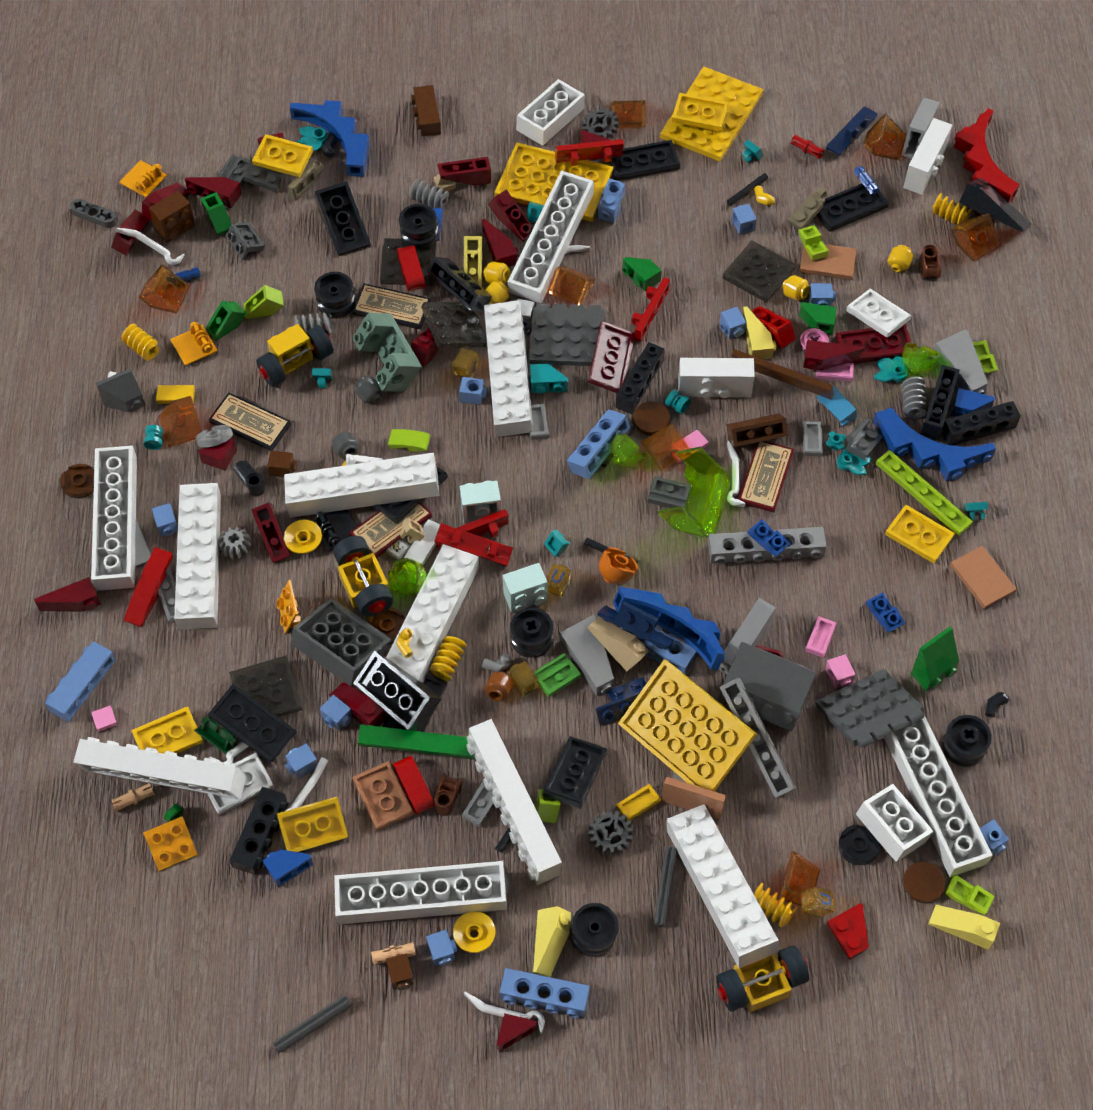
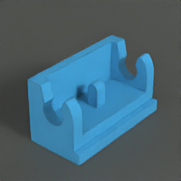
[817,386,857,426]

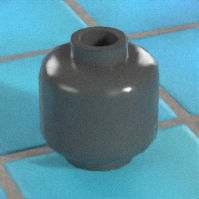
[355,376,382,403]
[332,432,359,459]

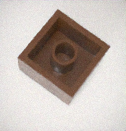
[149,191,195,243]

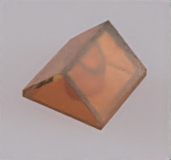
[610,99,646,128]
[548,265,596,305]
[779,851,820,908]

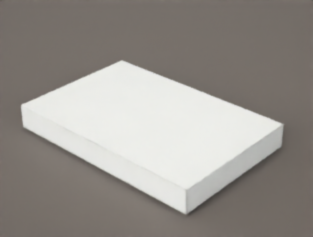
[846,289,911,337]
[208,753,274,816]

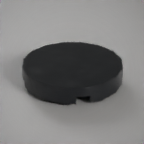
[838,825,880,865]

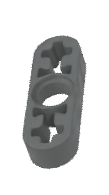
[70,199,117,228]

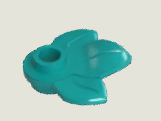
[297,126,328,152]
[874,356,908,382]
[836,447,872,475]

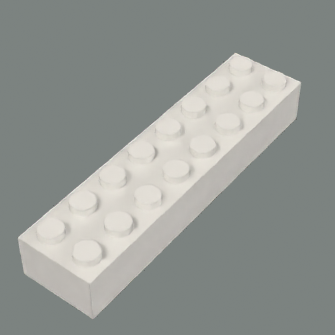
[508,171,594,303]
[484,300,534,437]
[91,446,137,591]
[284,453,440,518]
[174,483,221,630]
[386,544,479,683]
[884,715,993,877]
[466,719,562,885]
[73,737,246,800]
[667,804,778,968]
[334,861,507,924]

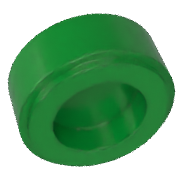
[164,803,184,822]

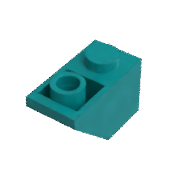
[530,364,568,394]

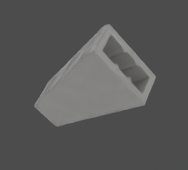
[901,98,940,159]
[933,329,988,394]
[719,598,776,675]
[560,615,614,696]

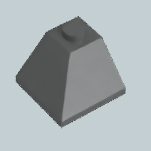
[96,369,145,412]

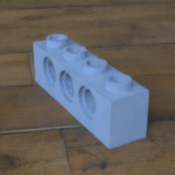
[567,409,631,479]
[619,626,697,675]
[499,968,590,1018]

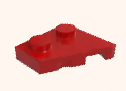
[826,903,868,960]

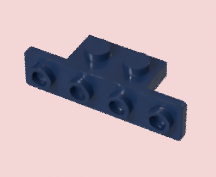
[826,106,877,156]
[597,601,674,650]
[595,677,647,726]

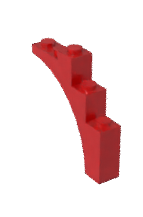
[954,108,1020,203]

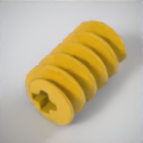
[933,193,972,227]
[121,323,159,361]
[430,636,467,681]
[754,883,798,928]

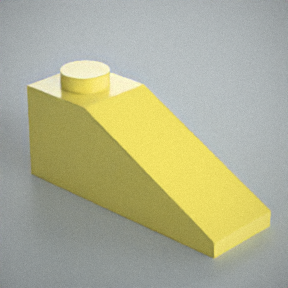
[464,236,482,287]
[742,306,776,360]
[928,905,1000,950]
[533,906,571,977]

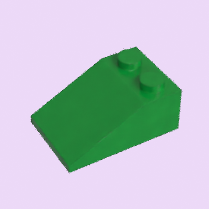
[911,626,959,691]

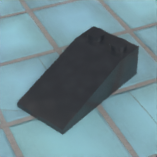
[959,178,1031,232]
[314,181,371,255]
[353,651,442,731]

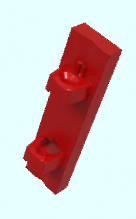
[555,139,624,166]
[631,277,670,342]
[436,509,509,551]
[434,523,513,567]

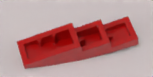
[124,547,174,628]

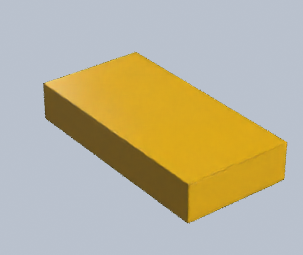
[156,385,195,404]
[616,783,661,822]

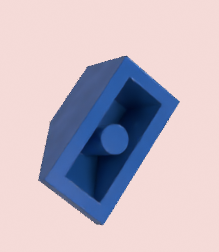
[951,388,995,417]
[263,849,314,887]

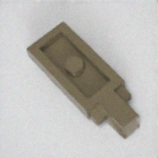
[288,160,324,201]
[788,186,828,229]

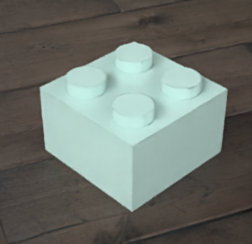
[460,481,501,525]
[502,563,548,613]

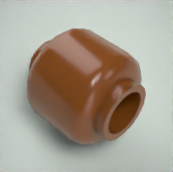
[485,672,513,702]

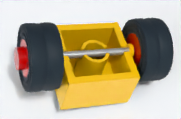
[256,324,334,387]
[333,536,393,617]
[716,945,809,1013]

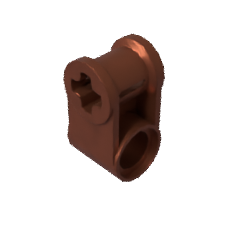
[920,244,941,279]
[434,774,463,816]

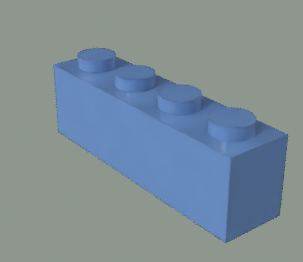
[45,641,116,722]

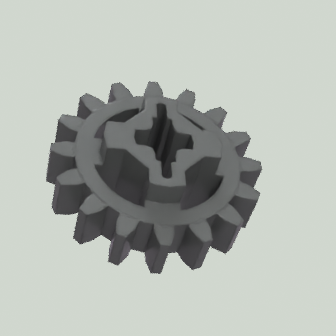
[582,106,620,138]
[588,810,633,856]

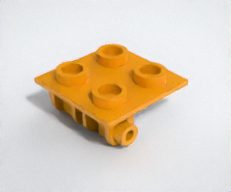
[119,160,167,197]
[170,322,218,366]
[276,580,301,634]
[143,816,198,871]

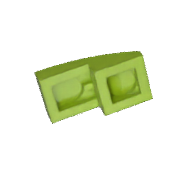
[798,225,829,261]
[973,340,998,374]
[388,429,430,452]
[944,875,995,915]

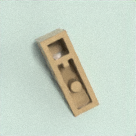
[587,617,649,672]

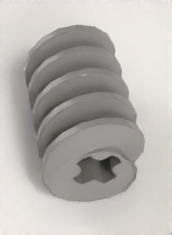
[410,179,449,208]
[294,312,333,335]
[902,377,927,419]

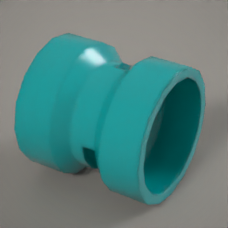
[665,389,691,414]
[143,425,164,450]

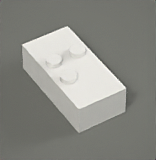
[516,79,585,146]
[903,118,953,195]
[678,358,754,398]

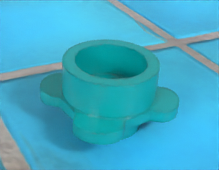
[826,431,847,450]

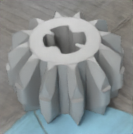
[219,526,251,560]

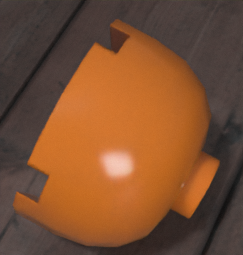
[598,547,638,584]

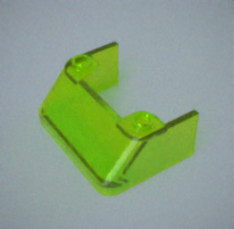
[657,446,731,538]

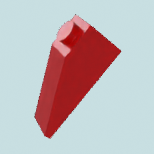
[751,306,796,348]

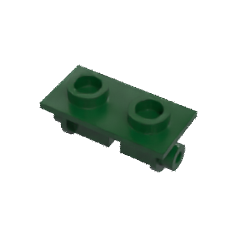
[194,716,237,754]

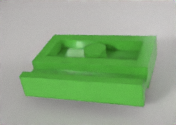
[532,653,581,698]

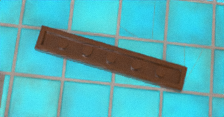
[731,349,834,400]

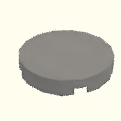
[196,425,233,447]

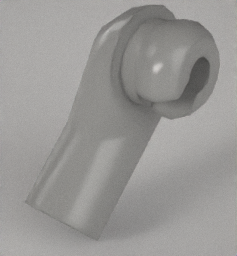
[482,654,512,672]

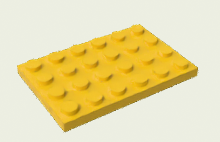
[660,66,764,162]
[494,142,613,222]
[618,659,757,792]

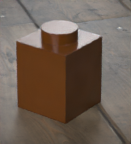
[267,450,297,478]
[386,953,414,990]

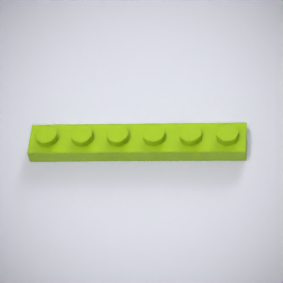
[876,450,973,536]

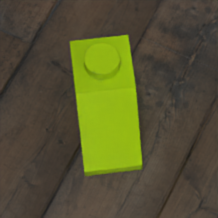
[243,285,284,319]

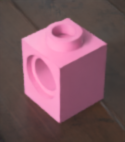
[825,654,855,689]

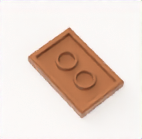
[800,244,856,280]
[950,546,1017,609]
[352,761,414,831]
[661,777,726,820]

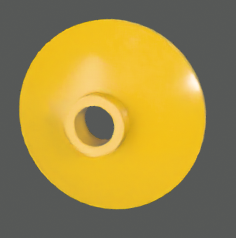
[284,520,322,554]
[453,911,495,953]

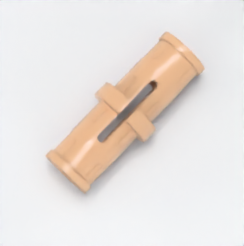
[111,783,155,812]
[371,942,416,965]

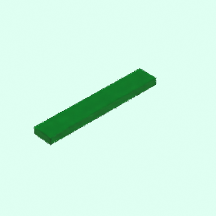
[357,724,476,760]

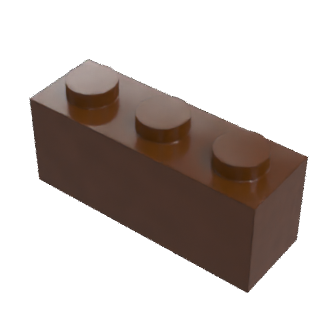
[411,85,441,136]
[726,413,788,447]

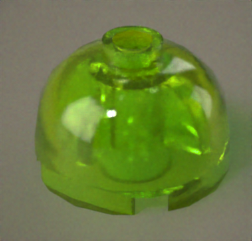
[902,343,940,375]
[610,431,647,467]
[388,558,427,597]

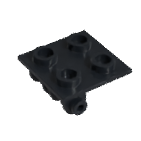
[313,509,357,551]

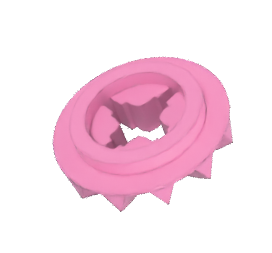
[800,328,829,350]

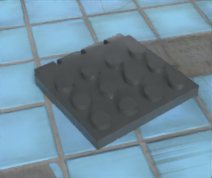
[530,303,604,366]
[816,669,925,748]

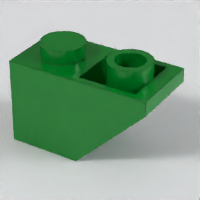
[201,192,231,236]
[622,257,662,292]
[799,302,837,335]

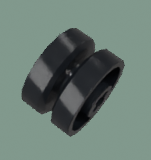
[398,204,439,250]
[314,272,355,318]
[510,607,553,658]
[942,715,992,767]
[570,903,619,957]

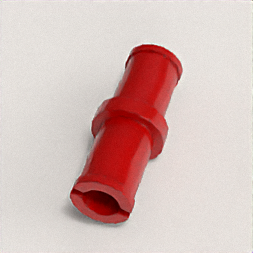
[790,134,824,159]

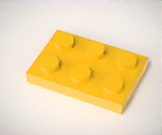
[672,93,729,132]
[252,134,313,178]
[885,505,955,564]
[131,706,204,754]
[277,797,348,852]

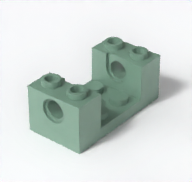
[352,313,422,392]

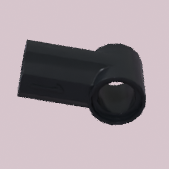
[233,460,265,497]

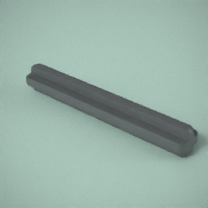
[654,846,677,927]
[273,995,351,1053]

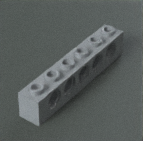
[708,527,826,564]
[720,678,795,798]

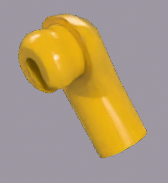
[754,186,775,206]
[396,628,413,658]

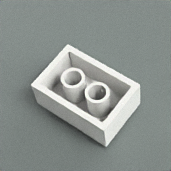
[856,784,934,862]

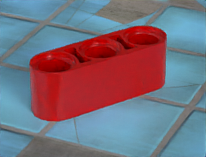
[397,245,425,292]
[392,756,435,815]

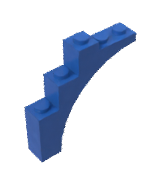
[290,100,370,177]
[873,407,996,481]
[613,587,725,670]

